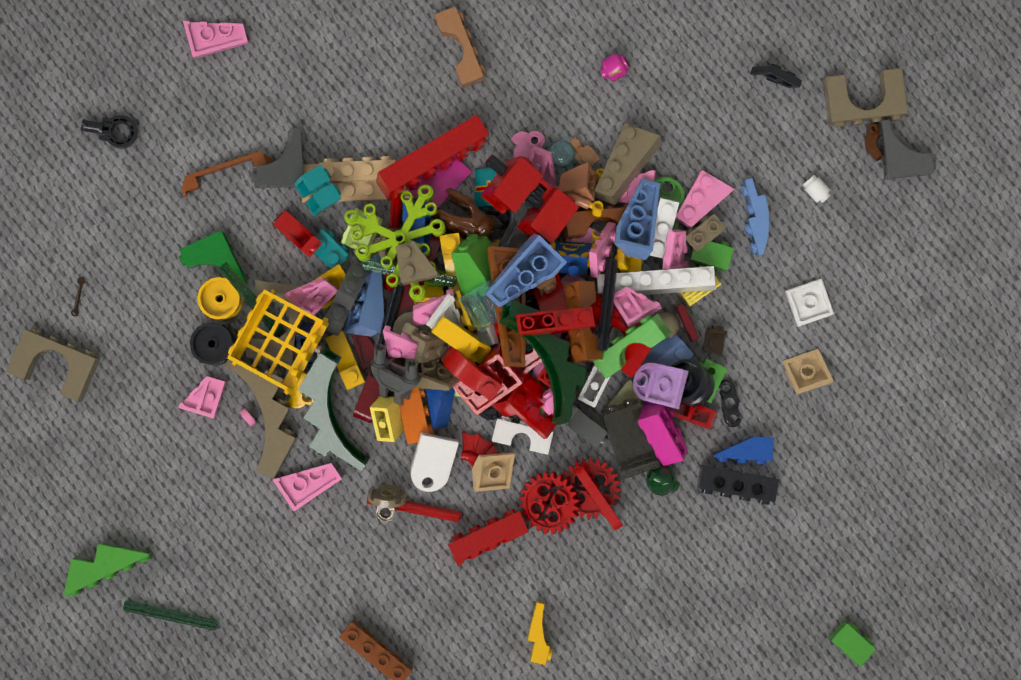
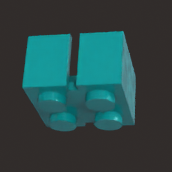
[294,165,341,217]

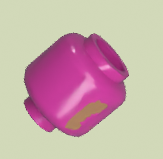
[600,53,630,82]

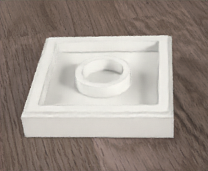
[785,278,834,327]

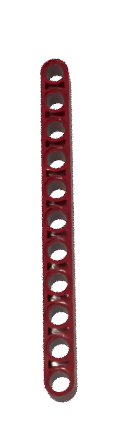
[353,225,447,424]

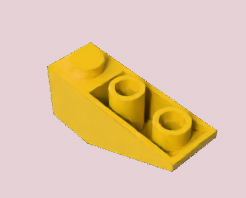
[431,316,492,364]

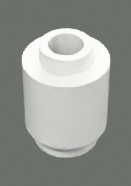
[803,175,831,203]

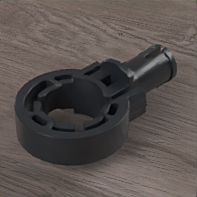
[81,115,138,149]

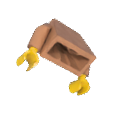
[553,162,604,217]

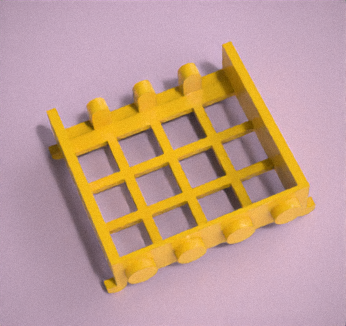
[227,289,329,394]

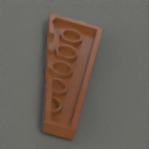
[487,246,525,367]

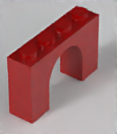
[590,293,653,378]

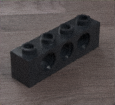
[697,465,779,505]

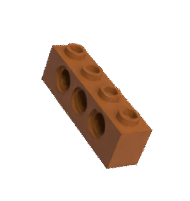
[339,619,413,680]

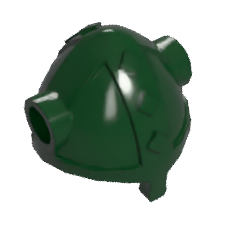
[646,464,680,496]

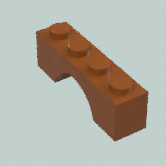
[563,204,628,239]
[564,281,603,362]

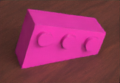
[638,401,688,466]

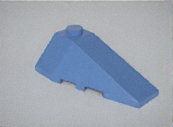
[614,179,660,260]
[485,233,567,307]
[343,254,384,336]
[624,334,694,399]

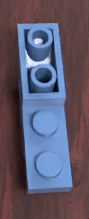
[741,178,769,257]

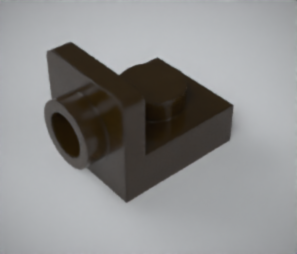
[703,325,727,355]

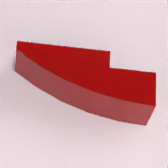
[668,402,718,431]

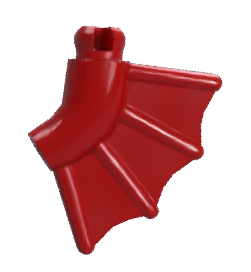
[461,432,499,468]

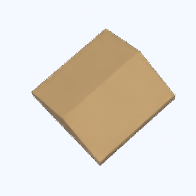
[782,349,833,395]
[472,452,515,492]

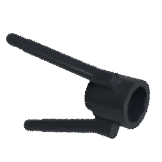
[481,210,511,234]

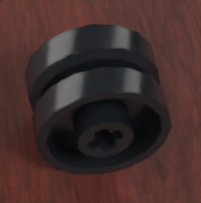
[190,322,236,366]
[671,359,715,407]

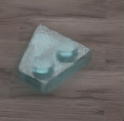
[459,279,497,332]

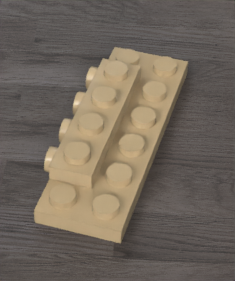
[302,156,416,203]

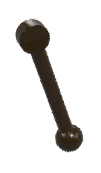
[71,277,85,317]

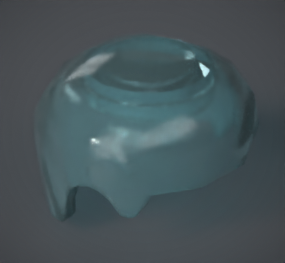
[547,140,575,169]

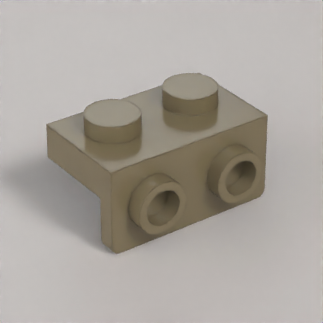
[686,214,726,252]
[411,329,448,363]

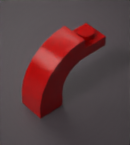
[272,209,322,258]
[441,345,503,401]

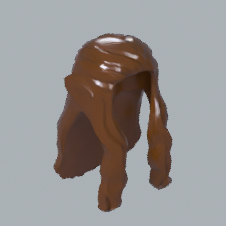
[433,188,496,240]

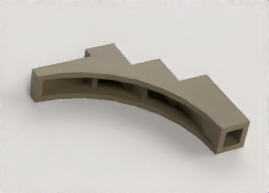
[225,359,297,479]

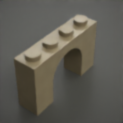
[823,68,908,128]
[246,280,304,363]
[6,328,100,402]

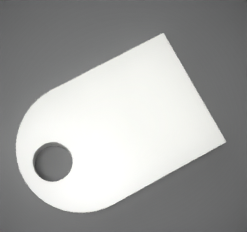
[410,432,459,492]

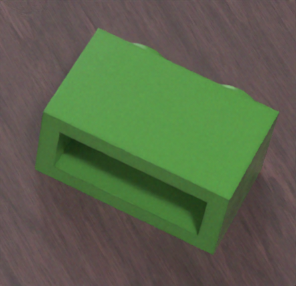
[689,241,734,272]
[828,621,876,667]

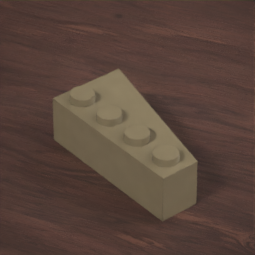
[594,124,662,205]

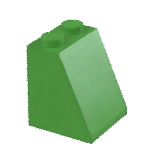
[451,234,492,296]

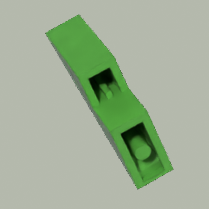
[64,543,153,598]

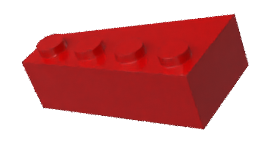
[448,508,529,566]

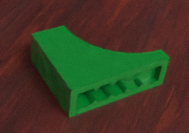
[179,230,248,287]

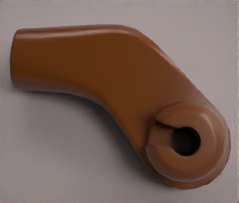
[865,124,884,161]

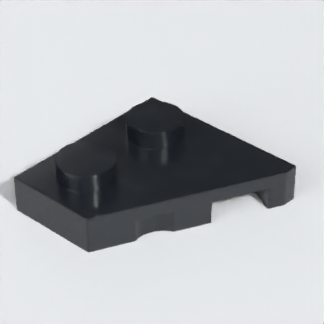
[750,64,802,88]

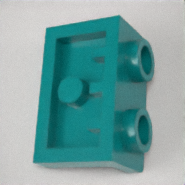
[314,229,350,269]

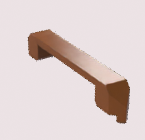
[181,151,273,197]

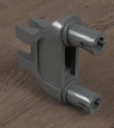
[371,343,420,406]

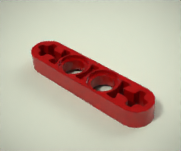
[573,464,623,531]

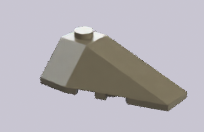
[389,357,460,391]

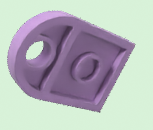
[633,363,688,409]

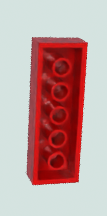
[376,115,489,201]

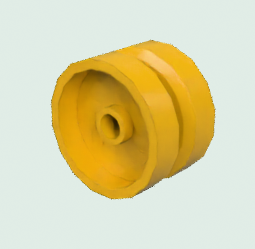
[197,277,244,321]

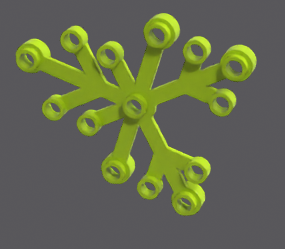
[344,185,446,302]

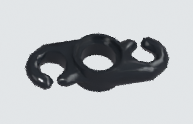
[719,380,741,427]

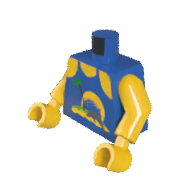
[549,230,602,276]

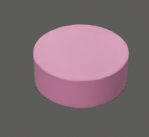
[239,408,256,427]

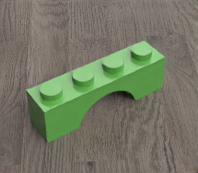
[593,313,671,379]

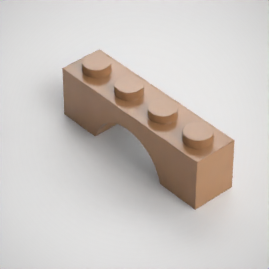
[434,6,486,88]

